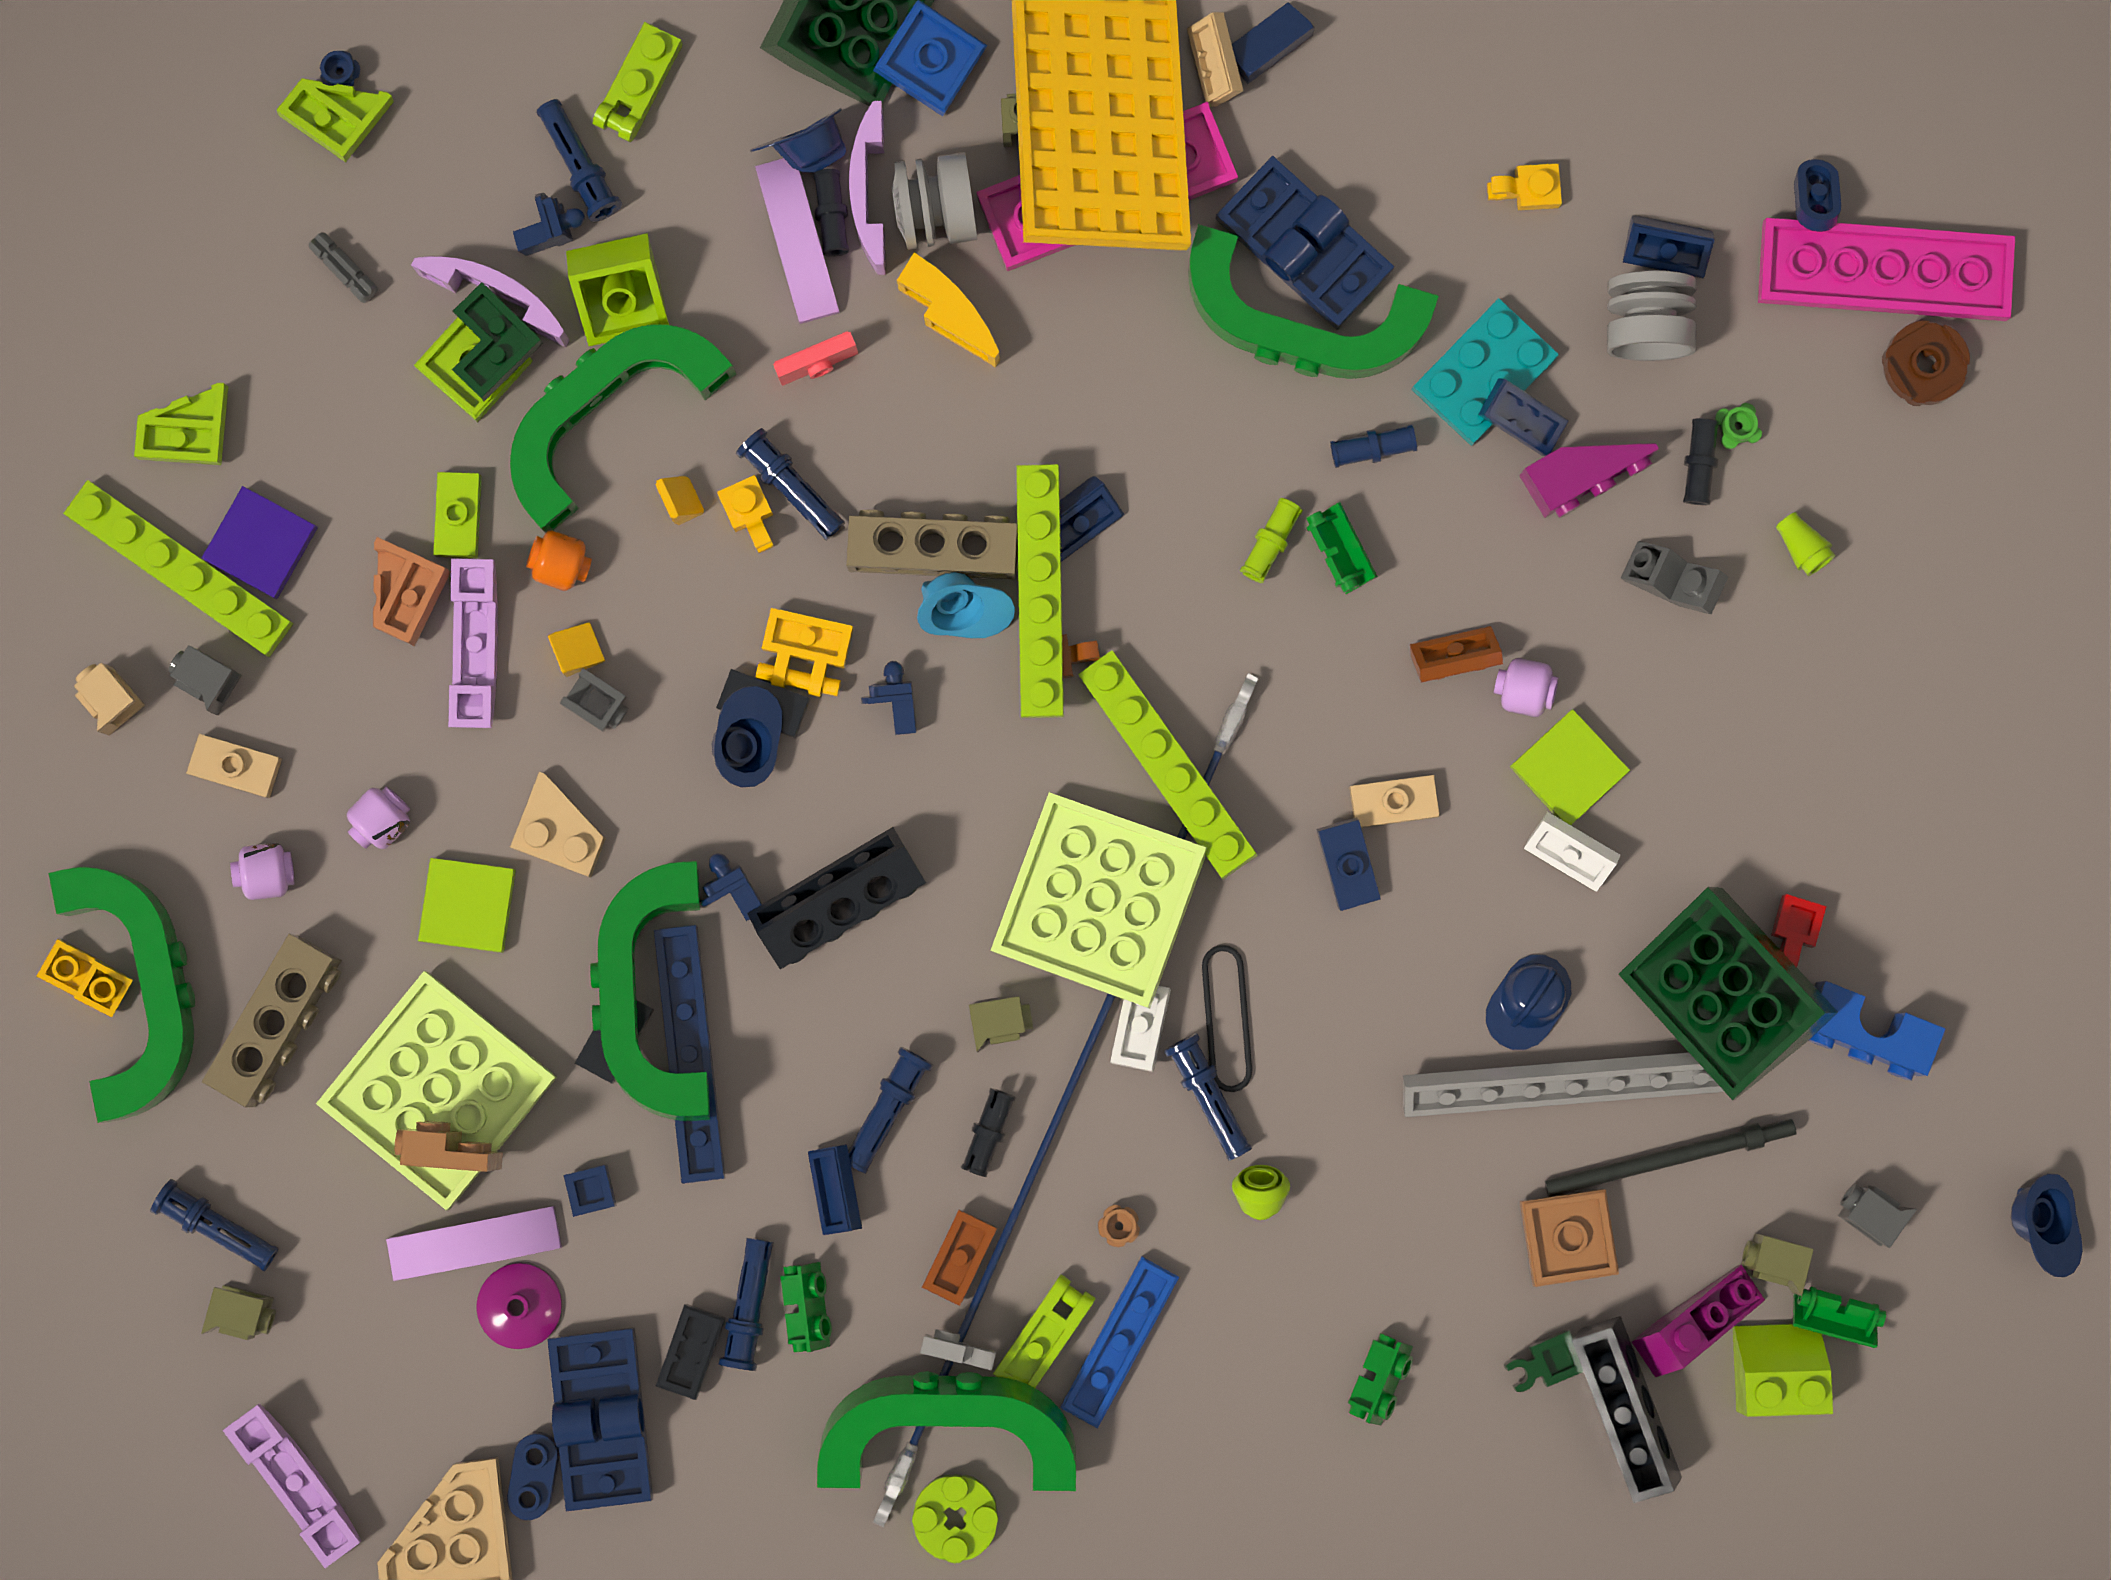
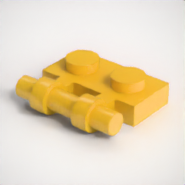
[756,608,854,697]

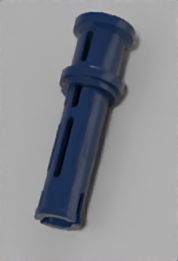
[536,99,622,222]
[736,428,845,541]
[1164,1033,1252,1161]
[848,1047,934,1174]
[150,1179,279,1271]
[718,1238,774,1371]

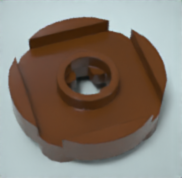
[1882,320,1970,406]

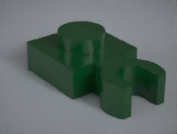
[1504,1330,1584,1392]

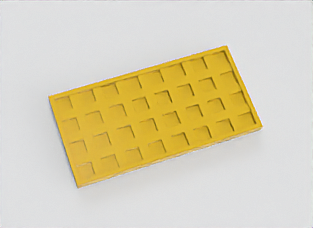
[1012,0,1191,251]

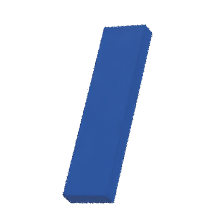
[1060,1256,1179,1429]

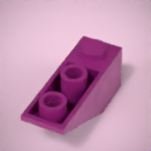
[1519,443,1659,518]
[1631,1265,1765,1378]

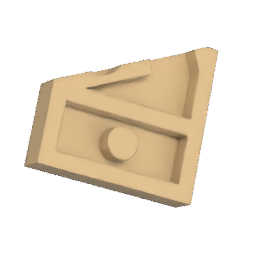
[510,772,606,878]

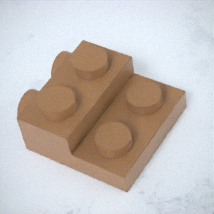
[394,1121,503,1172]

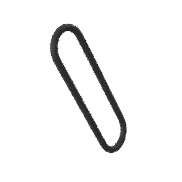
[1202,945,1252,1092]

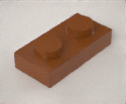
[1410,626,1503,683]
[922,1209,997,1306]

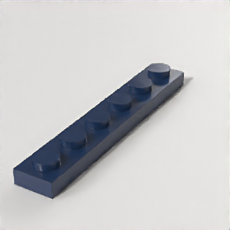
[654,925,726,1184]

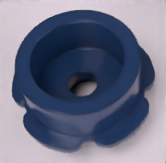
[320,51,361,87]

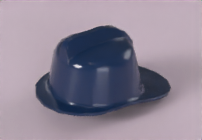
[750,108,846,172]
[711,686,782,788]
[1486,955,1572,1050]
[2011,1173,2083,1278]

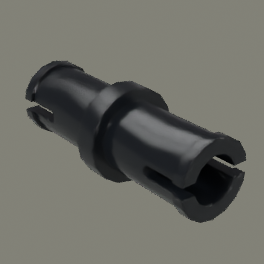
[814,169,849,257]
[1683,418,1719,505]
[961,1088,1016,1177]

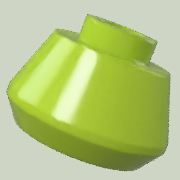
[1232,1165,1290,1220]

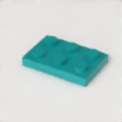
[1411,298,1559,446]

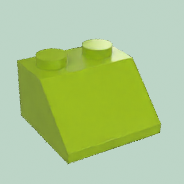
[566,233,669,346]
[1732,1324,1833,1417]

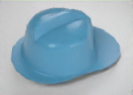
[917,572,1015,638]

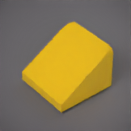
[655,476,704,525]
[548,622,605,677]

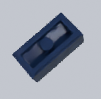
[1232,2,1315,84]
[1623,215,1715,278]
[1060,476,1125,562]

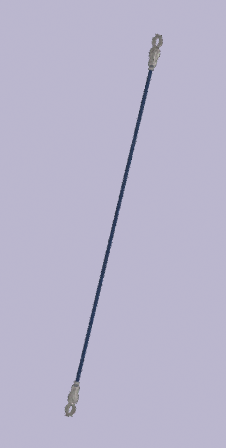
[873,673,1258,1527]

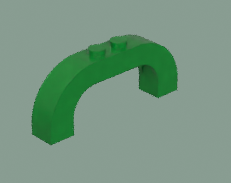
[1188,224,1439,379]
[510,325,736,533]
[590,861,710,1121]
[48,867,195,1123]
[817,1371,1076,1491]

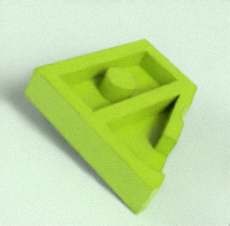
[277,78,394,162]
[134,383,228,465]

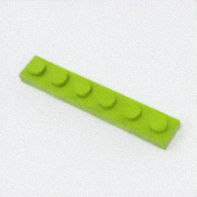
[1016,464,1064,718]
[63,480,294,657]
[1078,650,1258,880]

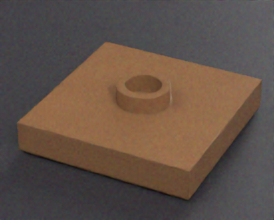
[1520,1189,1619,1287]

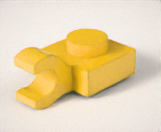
[1487,163,1562,211]
[717,475,774,553]

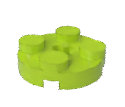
[912,1474,998,1563]

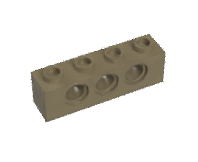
[846,510,1018,580]
[202,934,342,1107]

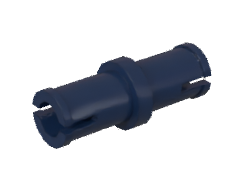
[1330,425,1418,468]

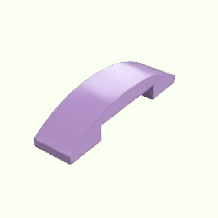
[849,101,886,275]
[755,158,840,324]
[411,256,570,347]
[448,559,498,728]
[386,1206,562,1281]
[222,1403,361,1568]

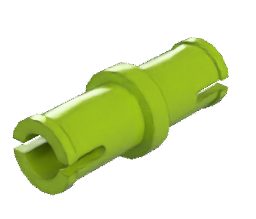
[1240,498,1303,583]

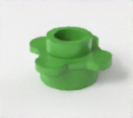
[1715,403,1762,449]

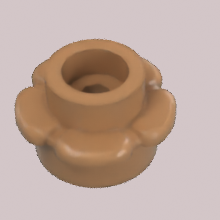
[1098,1205,1140,1247]

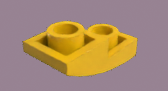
[36,938,133,1017]

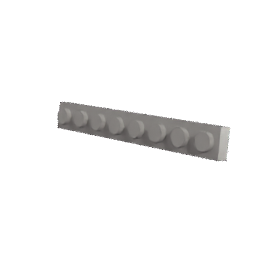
[1403,1053,1724,1117]

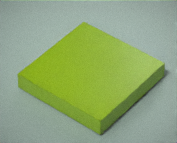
[414,317,533,422]
[1510,709,1630,825]
[418,858,516,953]

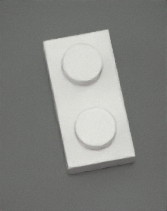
[1524,812,1620,892]
[1110,986,1171,1072]

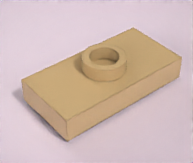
[1187,12,1243,107]
[186,734,282,799]
[1349,775,1440,828]

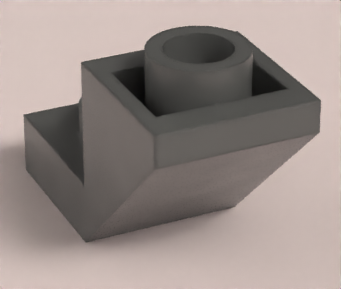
[1621,541,1728,614]

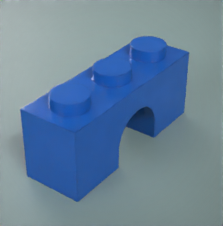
[1809,981,1946,1081]

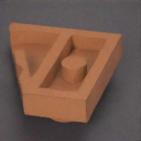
[373,537,451,647]

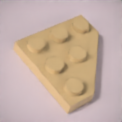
[377,1457,513,1580]

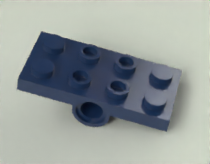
[1215,155,1395,330]
[547,1327,653,1512]

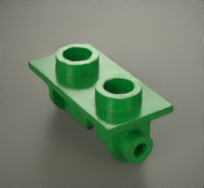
[1306,502,1378,594]
[780,1262,832,1352]
[1793,1286,1886,1348]
[1348,1333,1413,1426]

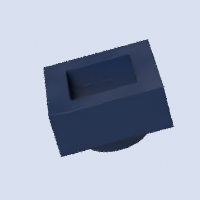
[563,1165,617,1217]

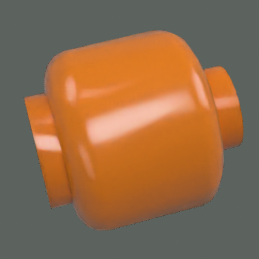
[526,530,592,591]

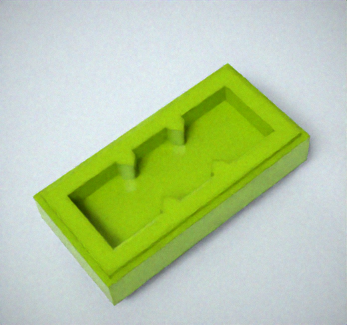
[433,472,482,558]

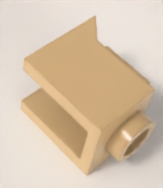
[74,663,145,736]

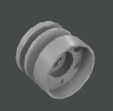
[892,152,977,250]
[1607,270,1697,361]

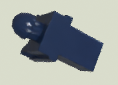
[513,193,585,256]
[861,661,917,735]
[700,853,762,921]

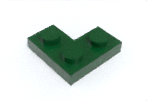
[452,282,543,401]

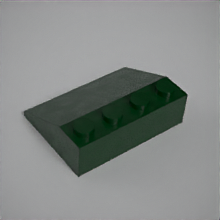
[760,0,934,106]
[1618,887,1838,1100]

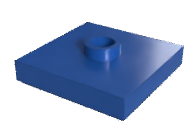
[873,0,987,116]

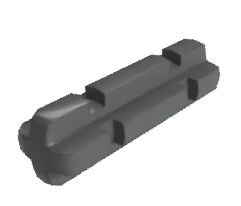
[309,232,378,303]

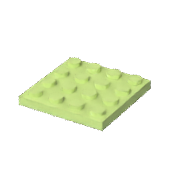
[990,792,1207,1009]
[316,971,557,1211]

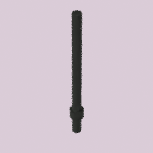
[1545,1118,1797,1197]

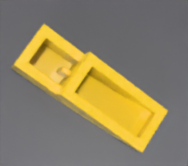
[897,252,1000,367]

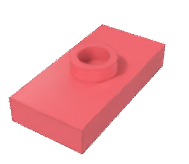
[773,331,858,386]

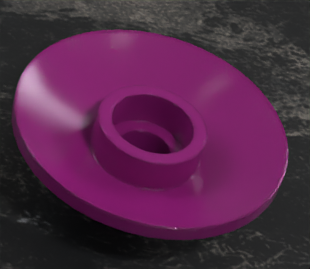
[476,1263,562,1349]

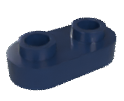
[1794,159,1841,232]
[507,1432,560,1520]

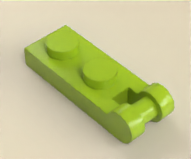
[593,22,683,143]
[993,1274,1096,1388]

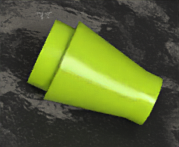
[1776,512,1835,576]

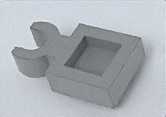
[920,1329,996,1370]

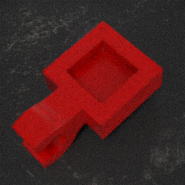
[1771,894,1827,967]

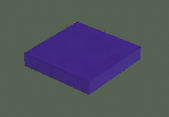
[201,486,318,600]

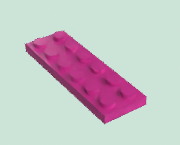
[976,102,1238,272]
[1758,218,2015,321]

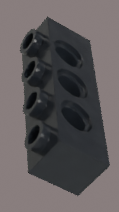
[747,827,926,970]
[1572,1316,1682,1503]

